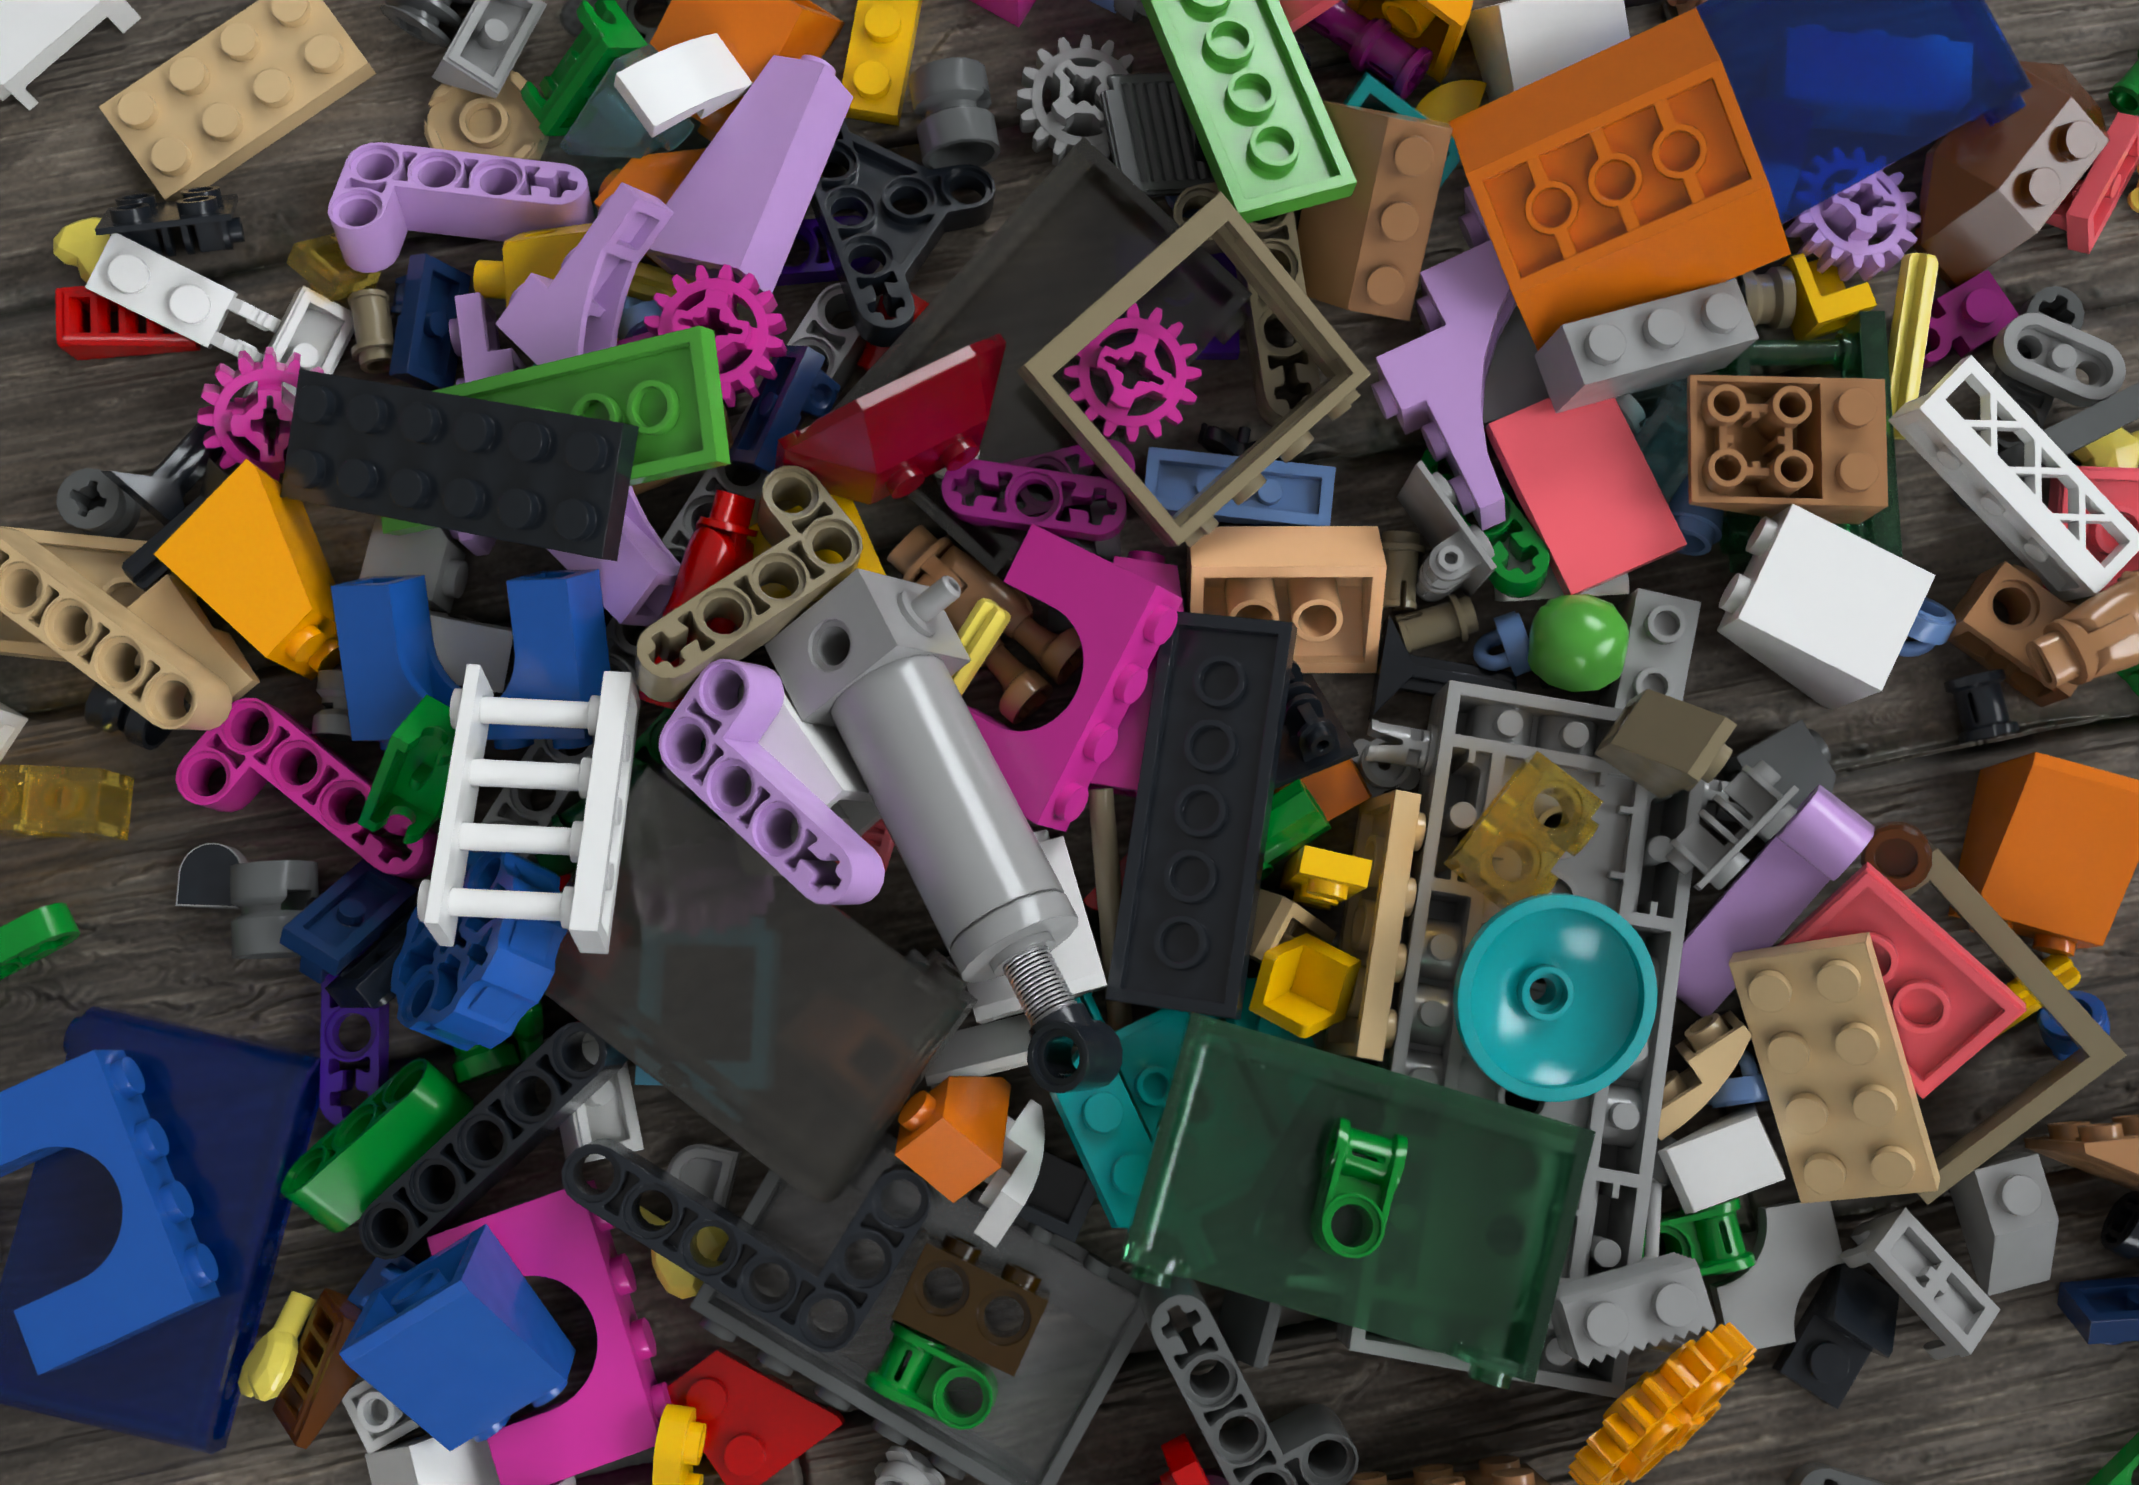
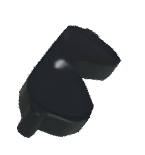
[1197,423,1283,461]

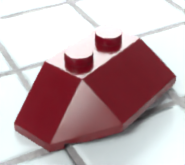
[774,333,1007,505]

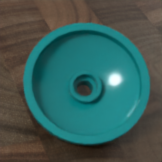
[1453,893,1658,1102]

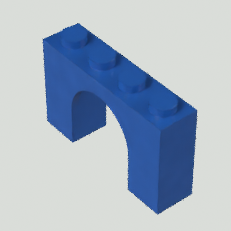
[331,569,611,750]
[0,1049,220,1375]

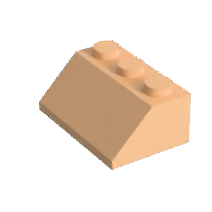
[1186,526,1387,673]

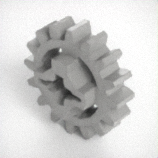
[1017,34,1134,172]

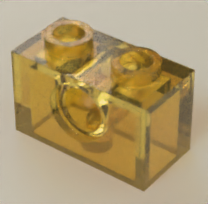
[0,764,134,841]

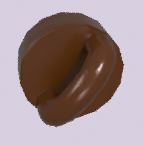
[1861,822,1932,891]

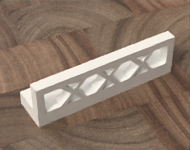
[1888,355,2139,602]

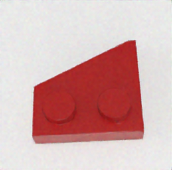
[667,1347,845,1485]

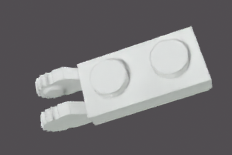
[85,233,281,362]

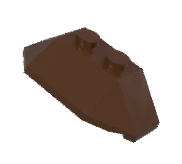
[1913,60,2110,289]

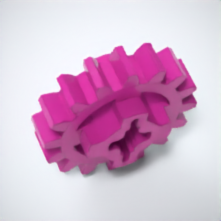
[644,264,787,408]
[1063,303,1202,444]
[197,347,324,482]

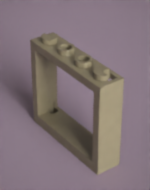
[1016,192,1371,548]
[1742,842,2127,1205]

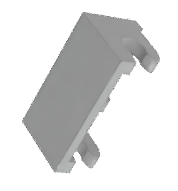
[1839,1207,2001,1360]

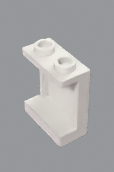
[0,0,141,111]

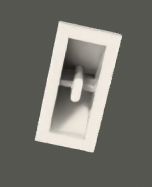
[1658,1103,1786,1214]
[365,1434,501,1485]

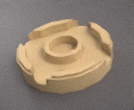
[424,70,549,161]

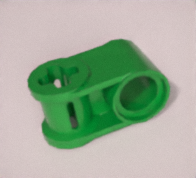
[1310,1116,1408,1259]
[1642,1197,1756,1276]
[864,1319,999,1430]

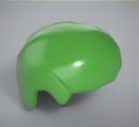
[1528,594,1629,692]

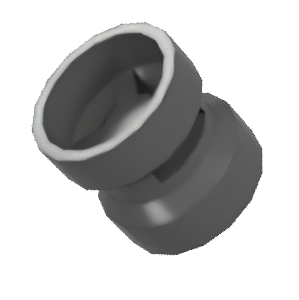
[311,670,377,743]

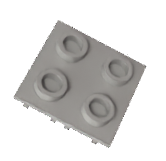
[1396,460,1497,602]
[1665,759,1799,891]

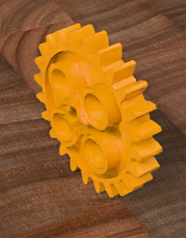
[1568,1322,1757,1485]

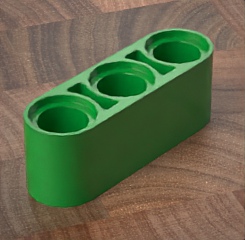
[280,1058,474,1233]

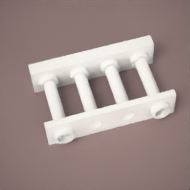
[417,664,641,954]

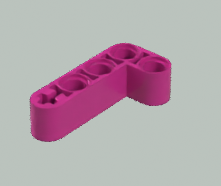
[175,697,438,880]

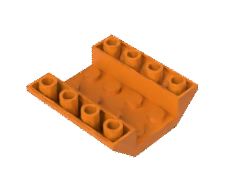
[1448,8,1791,351]

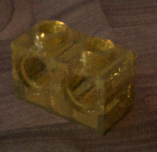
[1443,751,1604,909]

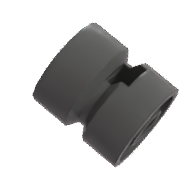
[908,57,1001,170]
[230,860,319,959]

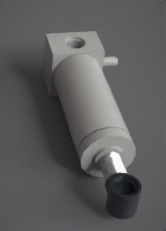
[764,568,1123,1093]

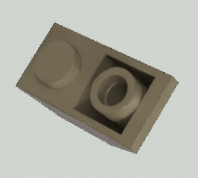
[1594,689,1737,799]

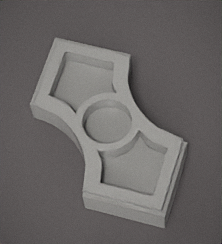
[1710,1199,1845,1349]

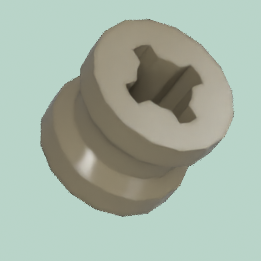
[1734,266,1796,329]

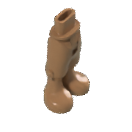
[887,525,1083,724]
[2026,570,2139,689]

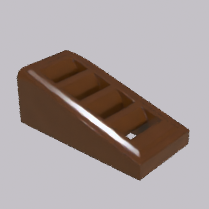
[272,1288,362,1449]

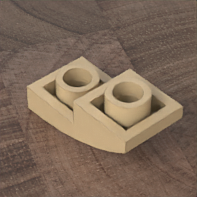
[127,574,260,705]
[1658,1011,1752,1141]

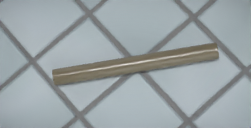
[1088,787,1133,1031]

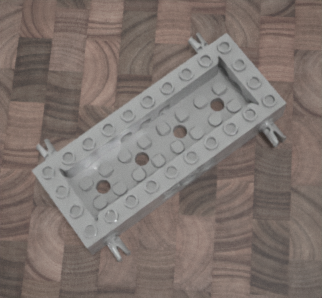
[1283,680,1752,1398]

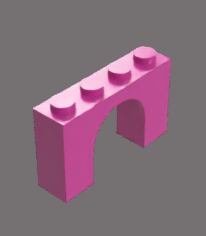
[967,524,1183,832]
[427,1180,672,1485]

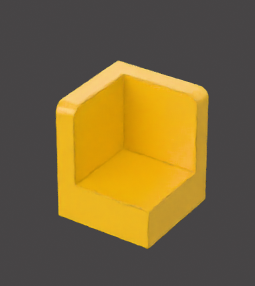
[1782,253,1877,344]
[1249,933,1362,1038]

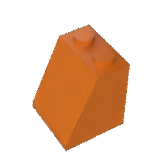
[643,0,845,141]
[1948,752,2139,957]

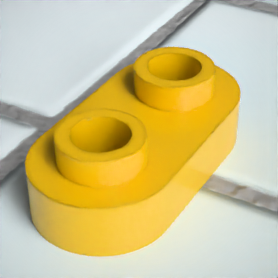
[652,1403,706,1485]

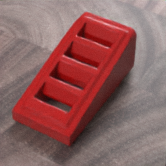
[55,286,201,360]

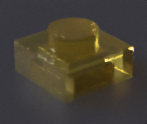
[287,233,382,302]

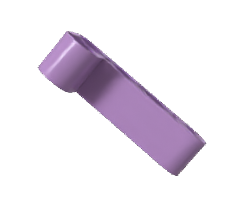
[328,142,595,273]
[659,659,885,905]
[1676,784,1874,1017]

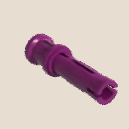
[1306,1,1434,99]

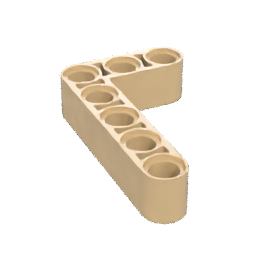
[0,526,232,730]

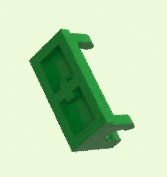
[521,0,651,136]
[358,694,456,844]

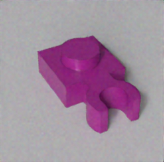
[1923,269,2019,369]

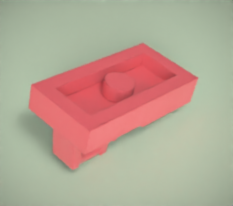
[2046,112,2139,254]

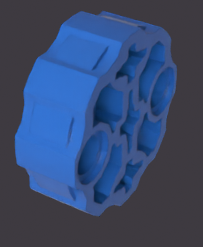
[391,851,568,1051]

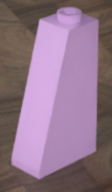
[646,55,853,295]

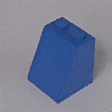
[339,1224,576,1451]

